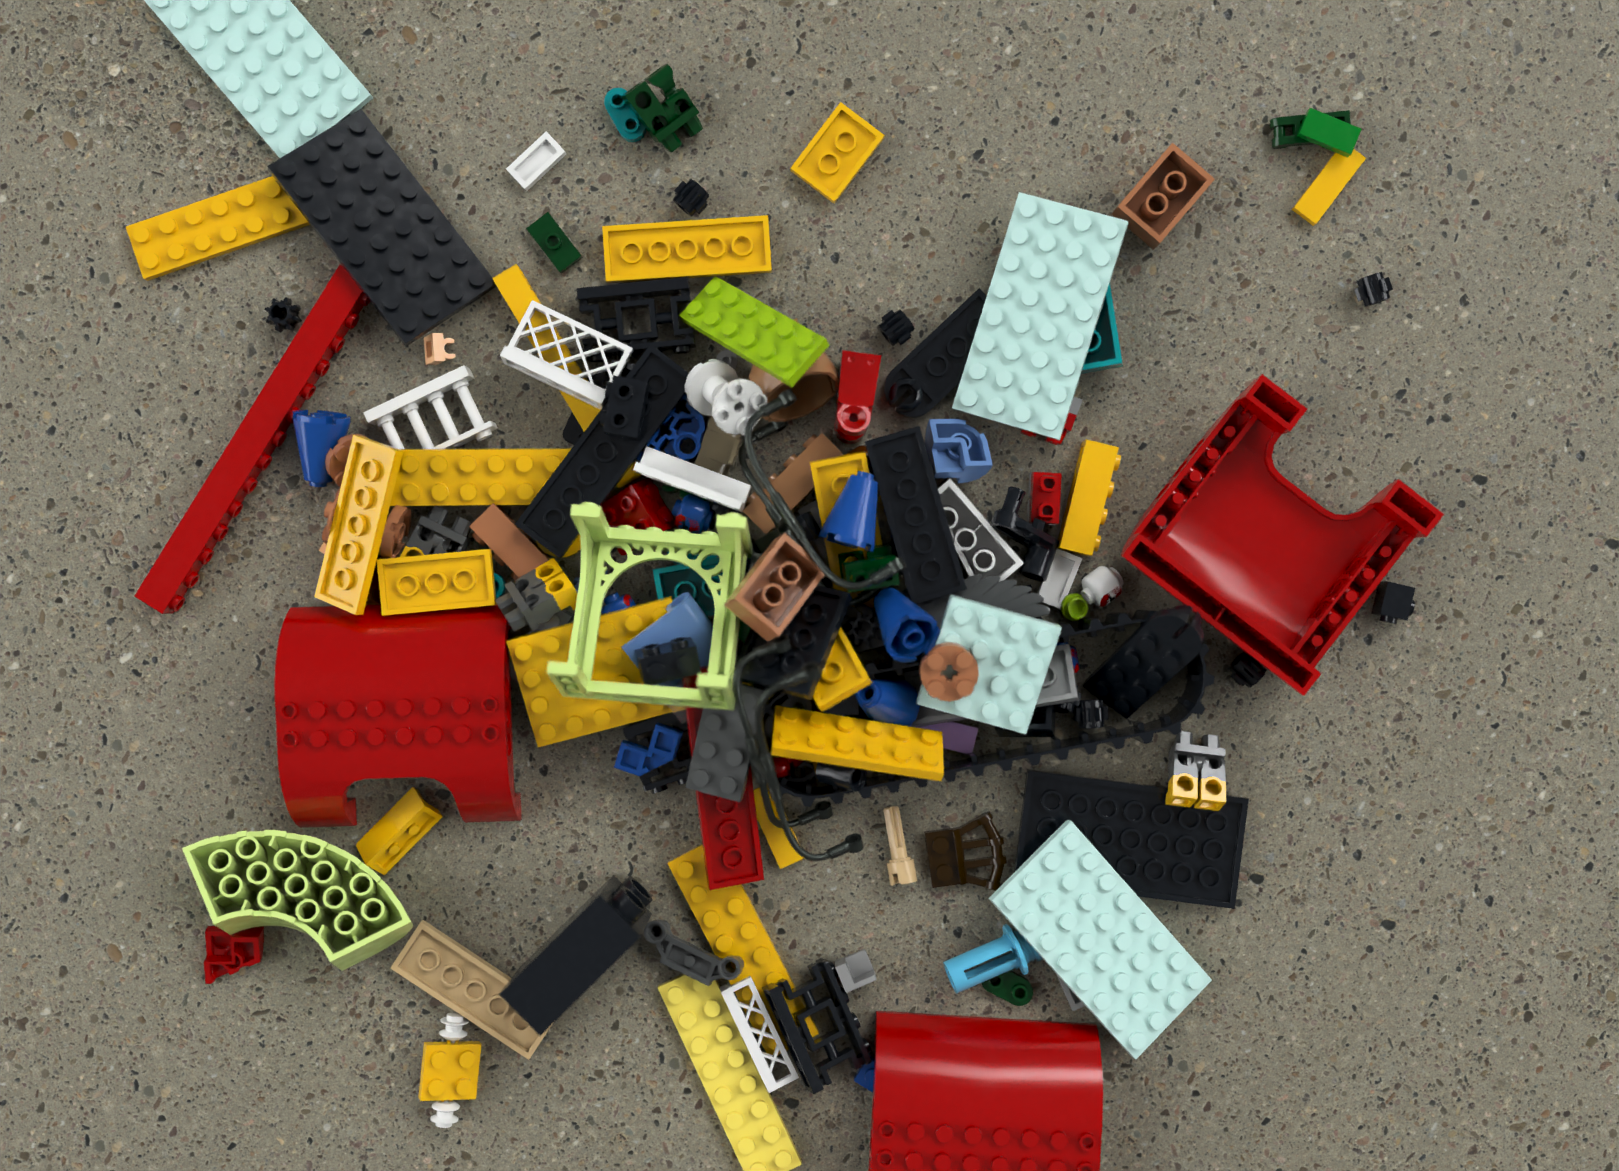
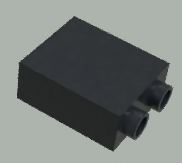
[499,875,653,1036]

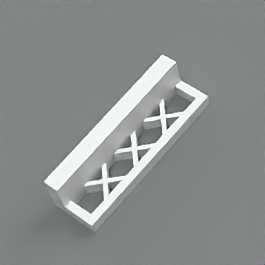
[633,446,752,513]
[720,976,799,1093]

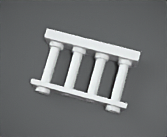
[363,365,498,449]

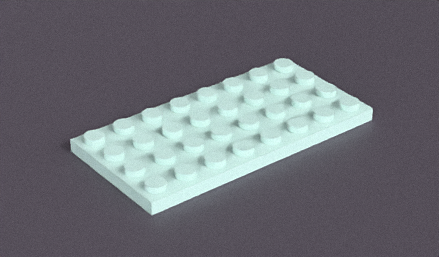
[144,0,373,158]
[952,192,1128,441]
[988,820,1212,1059]

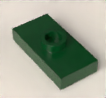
[526,212,583,274]

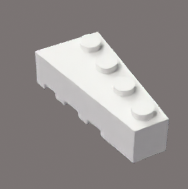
[938,478,1024,582]

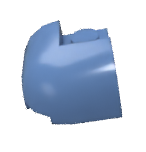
[925,419,993,484]

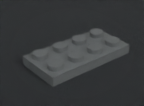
[685,683,767,802]

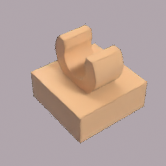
[424,333,456,365]

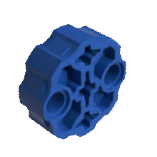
[637,394,707,462]

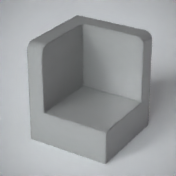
[835,949,877,993]

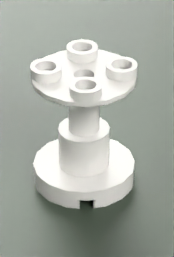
[684,359,767,435]

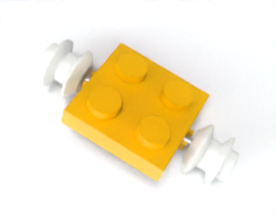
[418,1012,482,1128]

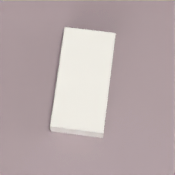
[506,131,566,192]
[1037,548,1082,610]

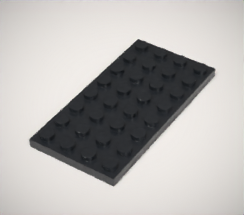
[268,109,497,347]
[1014,769,1249,909]

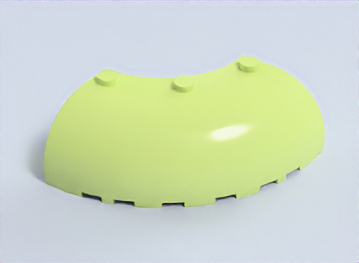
[182,830,413,971]

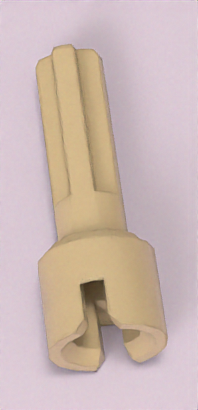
[883,806,917,886]

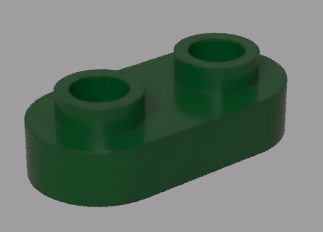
[981,970,1033,1006]

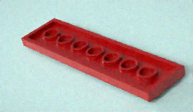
[682,662,764,890]

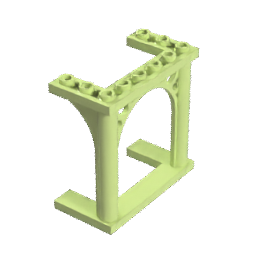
[547,502,753,711]

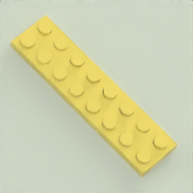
[658,974,802,1171]

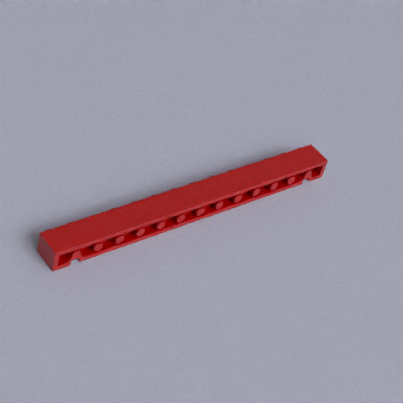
[134,265,370,614]

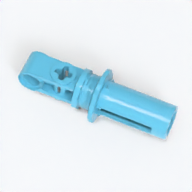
[943,924,1043,994]

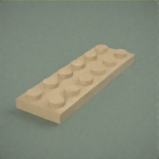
[390,920,552,1060]

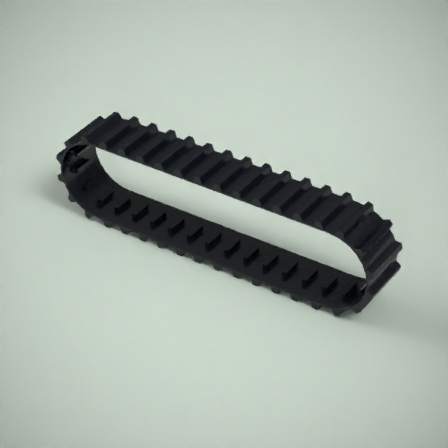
[756,610,1215,807]

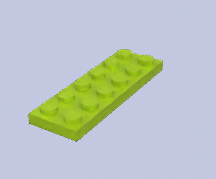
[679,276,830,387]

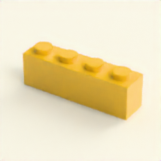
[1057,439,1121,556]

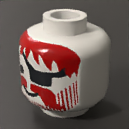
[1081,566,1124,607]

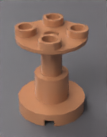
[322,488,412,559]

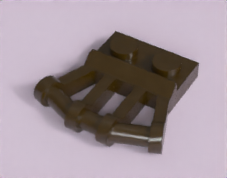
[924,811,1007,891]

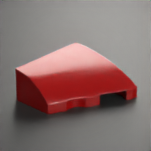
[204,926,264,984]

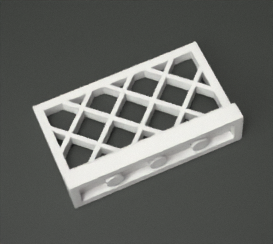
[500,300,633,410]

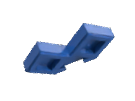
[614,723,684,776]

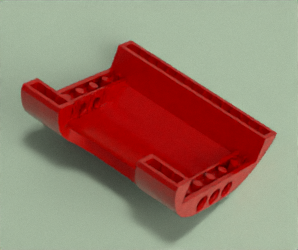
[1121,374,1444,696]
[275,605,522,828]
[868,1011,1103,1171]

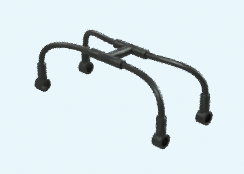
[739,389,907,607]
[733,634,864,861]

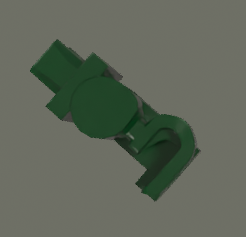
[621,64,703,152]
[838,543,900,593]

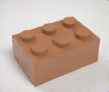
[1112,143,1215,250]
[724,533,825,641]

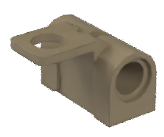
[695,416,742,477]

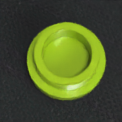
[1061,593,1088,621]

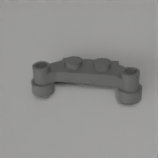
[644,919,744,986]

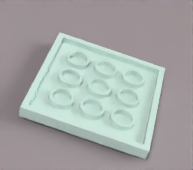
[916,594,1062,734]

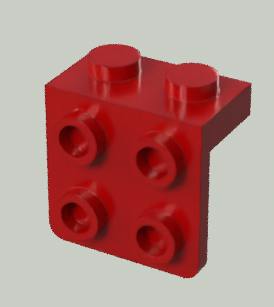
[601,478,676,555]

